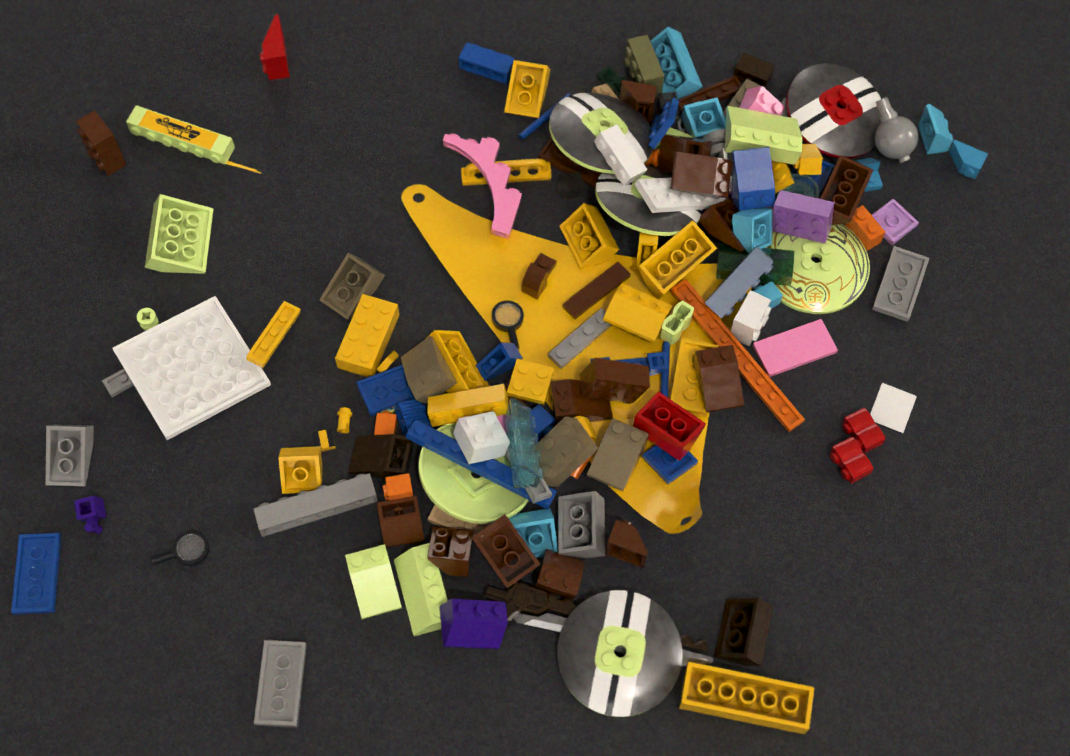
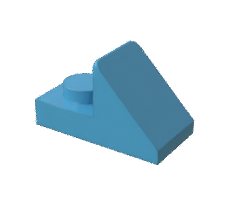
[855,158,883,192]

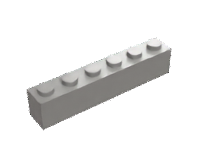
[253,473,378,537]

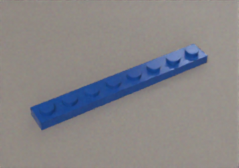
[406,419,557,510]

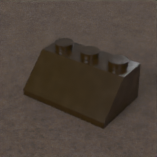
[714,598,773,666]

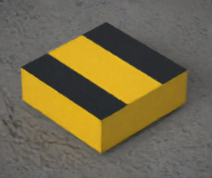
[312,428,336,452]

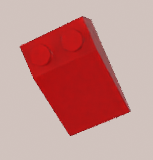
[260,14,290,80]

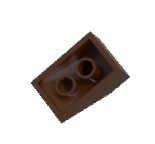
[670,152,732,199]
[699,198,746,252]
[692,345,744,413]
[550,379,613,426]
[472,514,541,589]

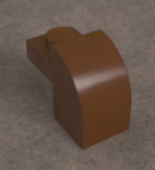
[521,253,557,300]

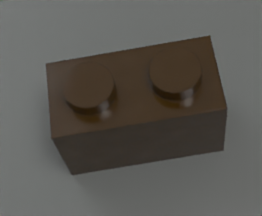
[733,52,775,88]

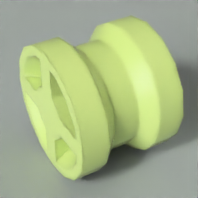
[136,308,159,331]

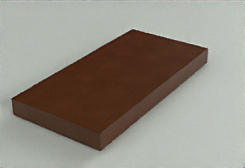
[538,136,602,188]

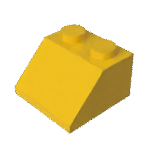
[278,446,322,494]

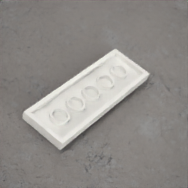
[635,178,729,213]

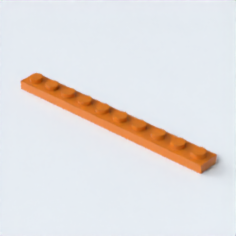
[670,279,805,432]

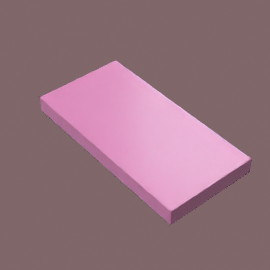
[752,319,838,377]

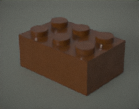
[76,110,126,176]
[579,358,650,404]

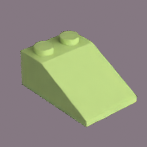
[345,544,402,619]

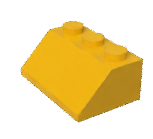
[559,203,619,269]
[603,283,673,343]

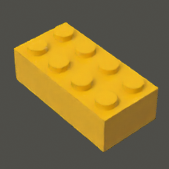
[335,294,400,377]

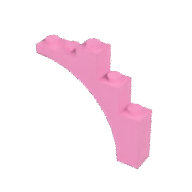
[443,133,522,239]

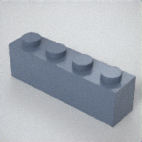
[705,245,774,318]

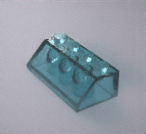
[505,398,543,488]

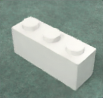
[594,125,647,186]

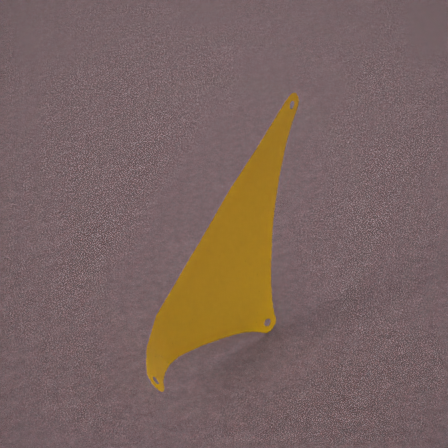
[401,184,751,534]

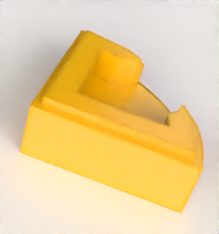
[377,351,399,373]

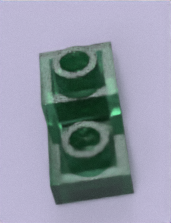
[596,65,627,98]

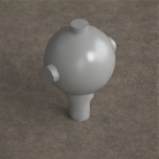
[874,97,918,163]

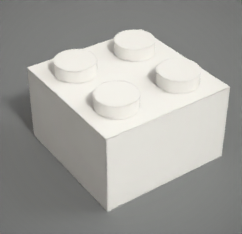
[731,290,772,347]
[453,411,510,464]

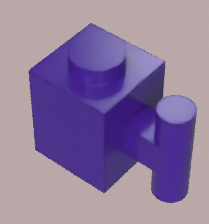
[74,496,106,534]

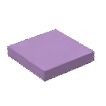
[872,199,919,245]

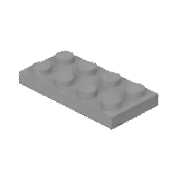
[872,246,929,322]
[254,640,307,727]

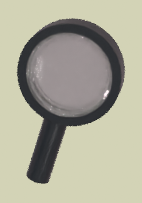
[492,301,524,349]
[151,531,209,566]

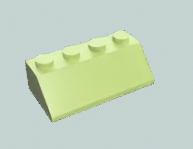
[394,543,448,636]

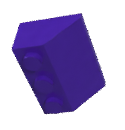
[439,599,508,649]

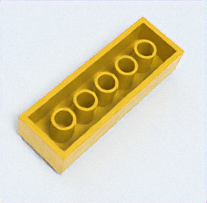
[679,662,814,735]

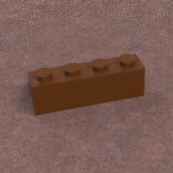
[820,155,873,225]

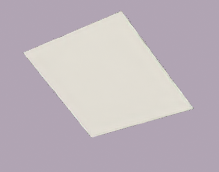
[870,383,917,433]

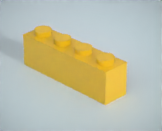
[428,384,509,427]

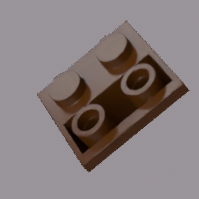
[620,80,657,124]
[377,496,425,548]
[427,527,473,577]

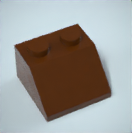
[606,520,648,568]
[535,549,584,600]

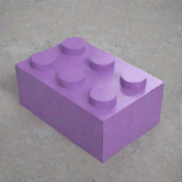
[772,190,835,243]

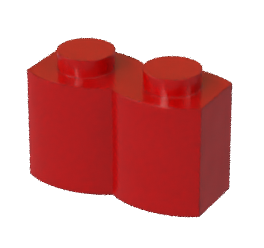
[842,407,886,454]
[830,437,874,484]

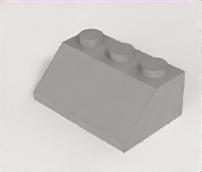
[558,491,605,558]

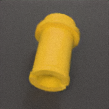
[337,407,353,433]

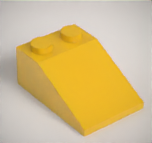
[504,60,550,118]

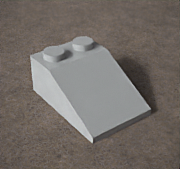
[46,424,94,486]

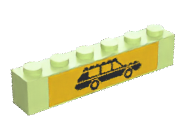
[126,105,235,165]

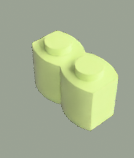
[660,301,694,345]

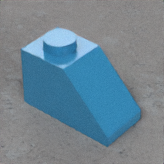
[949,140,988,179]

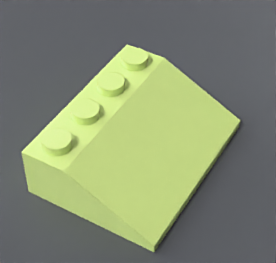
[725,106,802,165]
[145,194,213,274]

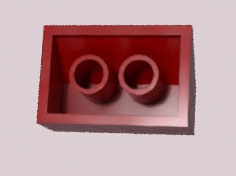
[633,391,706,461]

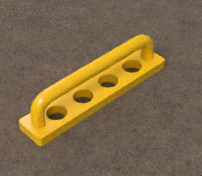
[461,159,551,186]

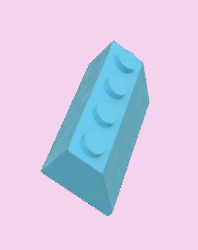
[650,27,702,102]

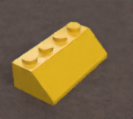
[638,220,717,299]
[426,330,490,394]

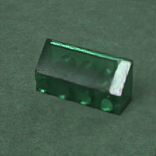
[716,243,794,286]

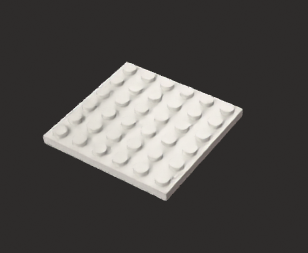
[112,296,271,440]

